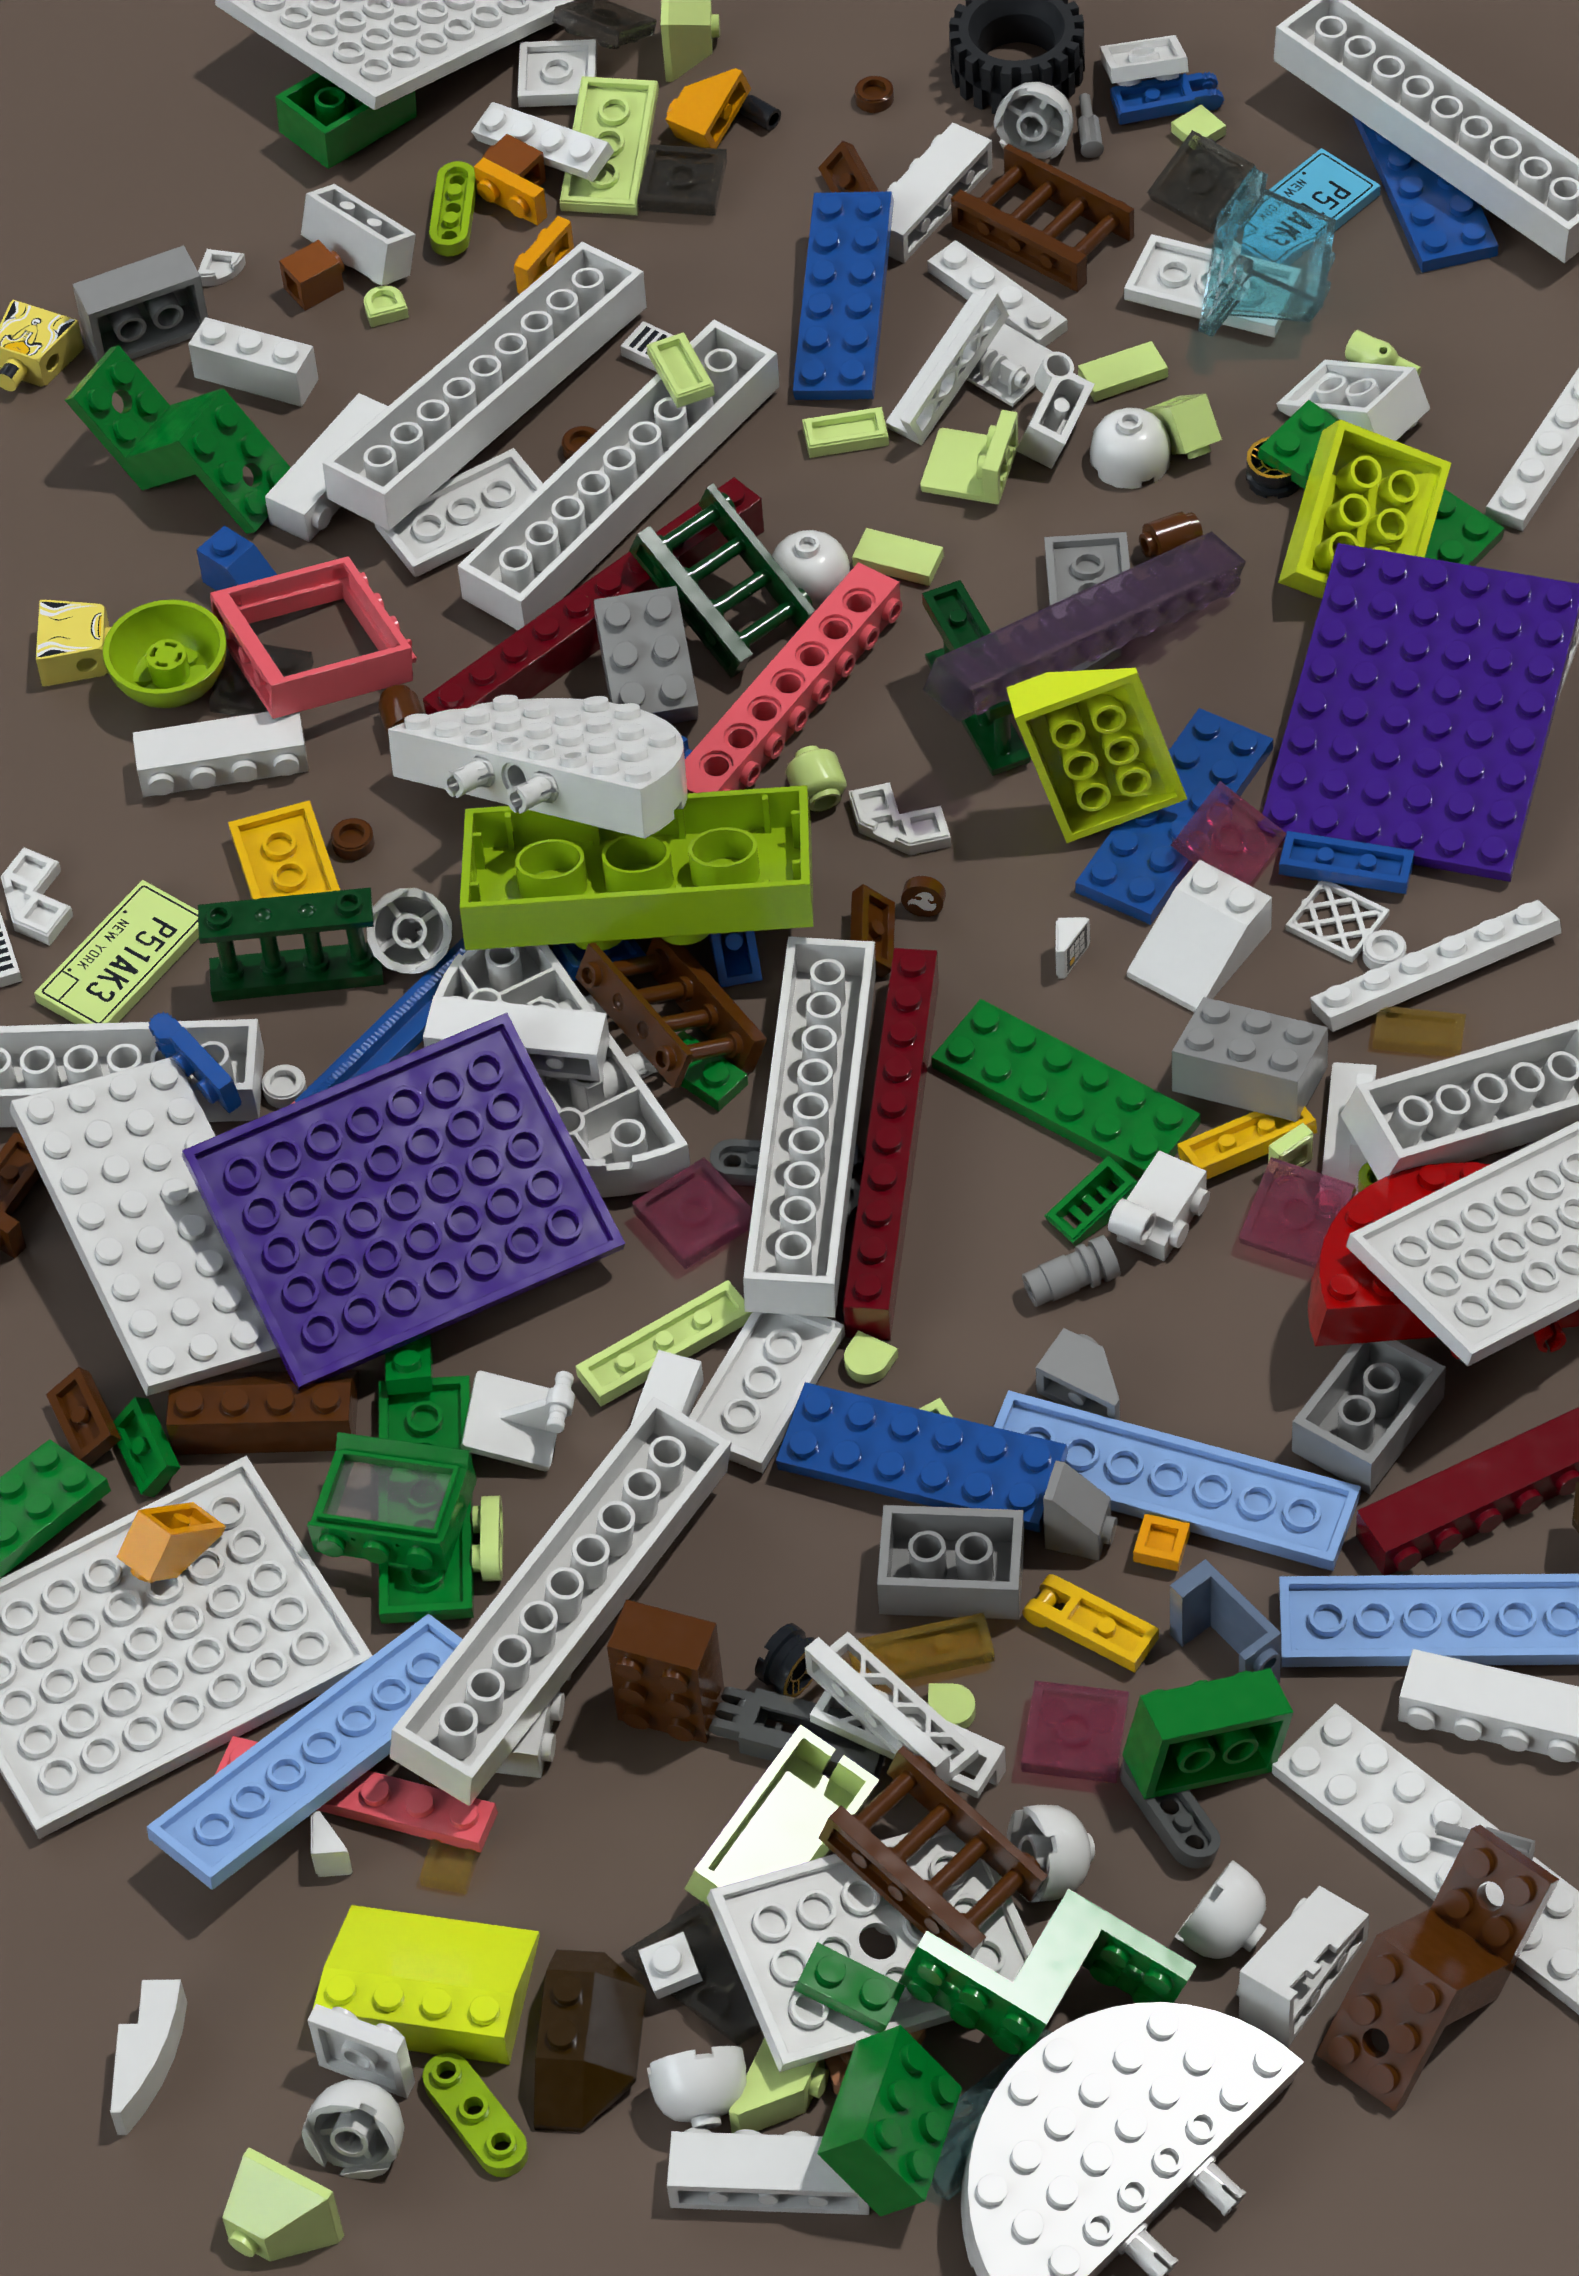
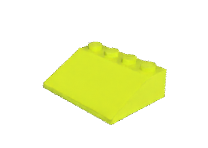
[1278,419,1451,598]
[1006,668,1187,843]
[313,1905,540,2065]

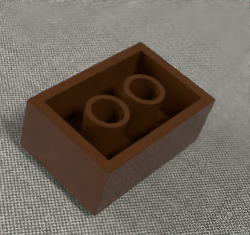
[607,1599,724,1744]

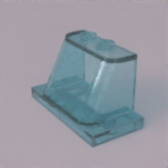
[1198,168,1336,337]

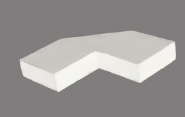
[848,782,951,855]
[1,847,73,946]

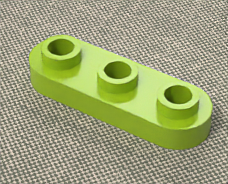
[429,161,477,256]
[423,2052,528,2177]

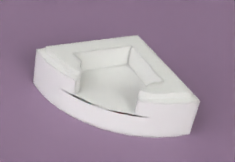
[198,249,246,287]

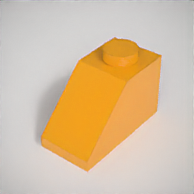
[665,68,751,153]
[117,1502,226,1583]

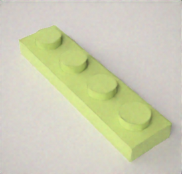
[576,1280,752,1407]

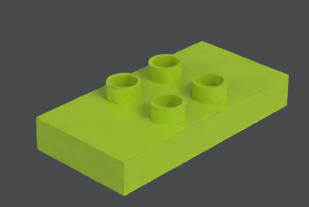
[460,785,814,950]

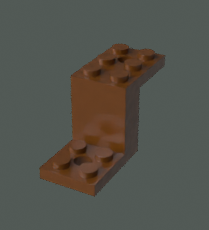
[1316,1825,1560,2111]

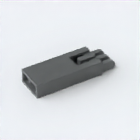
[709,1687,886,1787]

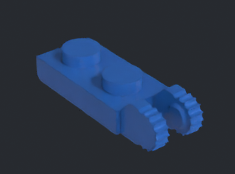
[1110,71,1225,125]
[148,1012,242,1114]

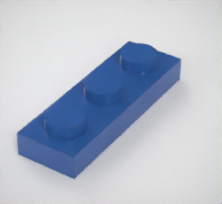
[1279,831,1415,894]

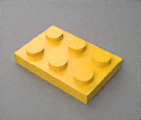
[228,800,340,899]

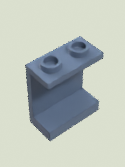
[1170,1559,1281,1683]

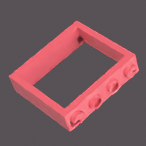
[210,556,417,719]

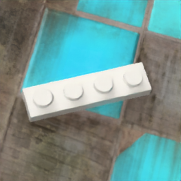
[471,102,614,182]
[927,240,1068,347]

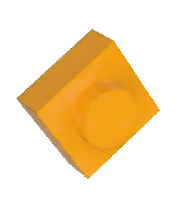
[1133,1514,1190,1572]

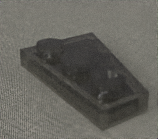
[621,1901,762,2046]

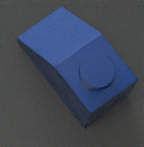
[196,525,277,591]
[708,931,763,988]

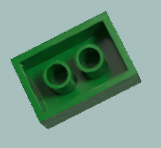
[275,72,417,169]
[1122,1668,1294,1800]
[817,2025,962,2217]

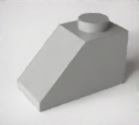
[1036,1328,1120,1420]
[1043,1460,1117,1561]

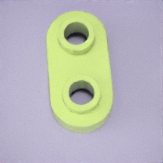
[472,1495,503,1581]

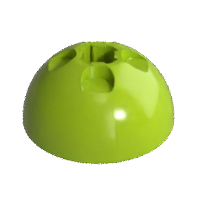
[103,600,227,708]

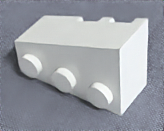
[1236,1885,1369,2047]

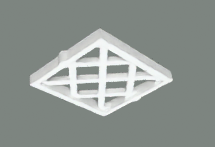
[1285,881,1390,963]

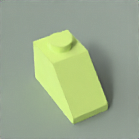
[1144,393,1222,459]
[729,2038,829,2133]

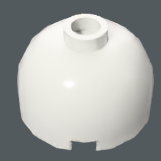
[994,82,1074,159]
[1090,408,1171,489]
[772,530,850,610]
[366,888,452,974]
[1007,1805,1095,1902]
[1174,1860,1267,1959]
[647,2046,747,2129]
[302,2079,405,2179]

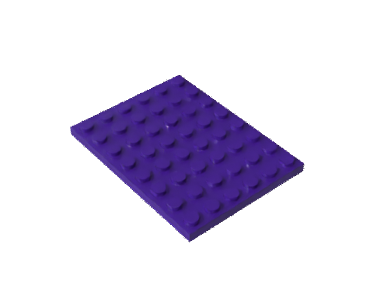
[1258,543,1579,882]
[182,1013,625,1390]

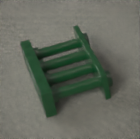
[629,483,816,678]
[922,580,1031,776]
[198,887,384,1002]

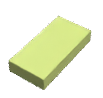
[646,332,715,408]
[1078,341,1168,402]
[802,407,889,458]
[852,528,944,586]

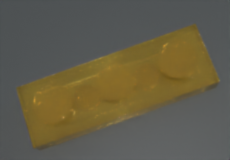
[847,1612,995,1687]

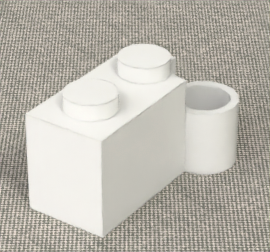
[1015,352,1095,469]
[1108,1151,1210,1261]

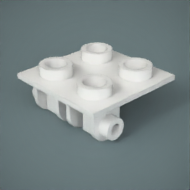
[966,324,1053,407]

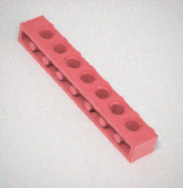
[685,562,903,793]

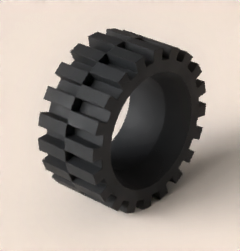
[949,0,1085,114]

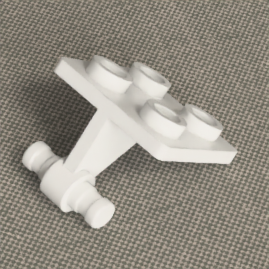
[461,1370,575,1472]

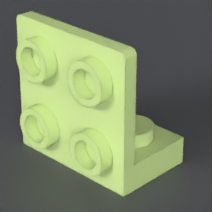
[920,410,1018,505]

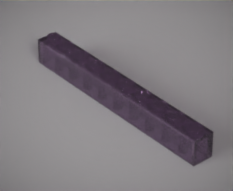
[923,531,1246,722]

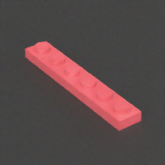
[215,1736,498,1853]

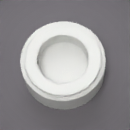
[1362,930,1406,969]
[262,1064,307,1108]

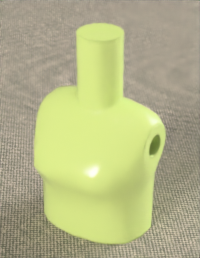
[1345,330,1422,376]

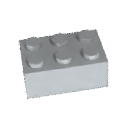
[72,245,208,363]
[594,586,698,724]
[1172,997,1328,1122]
[1292,1340,1446,1494]
[877,1505,1025,1620]

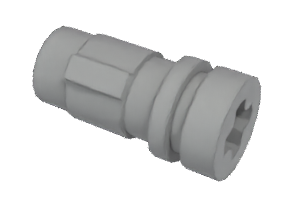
[1022,1235,1121,1307]

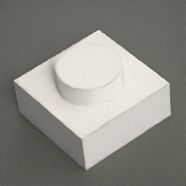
[638,1932,703,1999]

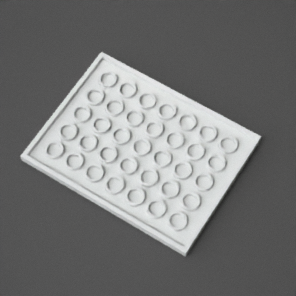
[215,0,594,110]
[0,1455,373,1839]

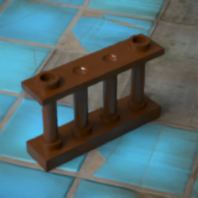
[951,144,1134,293]
[575,937,767,1089]
[818,1745,1048,1959]

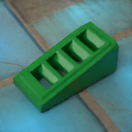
[1044,1156,1138,1246]

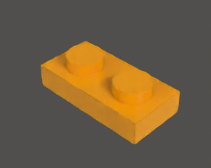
[474,157,547,226]
[514,216,574,294]

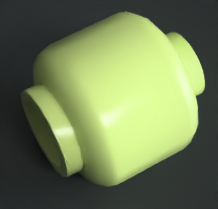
[786,745,847,811]

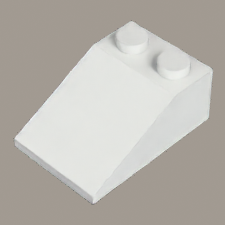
[1276,359,1430,441]
[1127,859,1272,1012]

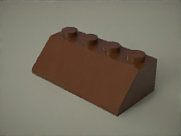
[166,1370,359,1455]

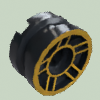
[1246,437,1300,499]
[755,1623,815,1697]

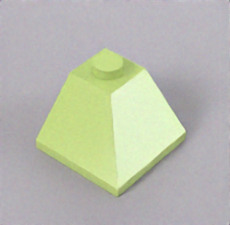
[660,0,720,82]
[222,2147,344,2262]

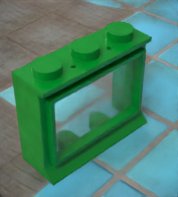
[307,1432,477,1571]

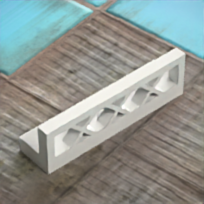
[886,289,1009,446]
[804,1632,979,1784]
[810,1688,1006,1798]

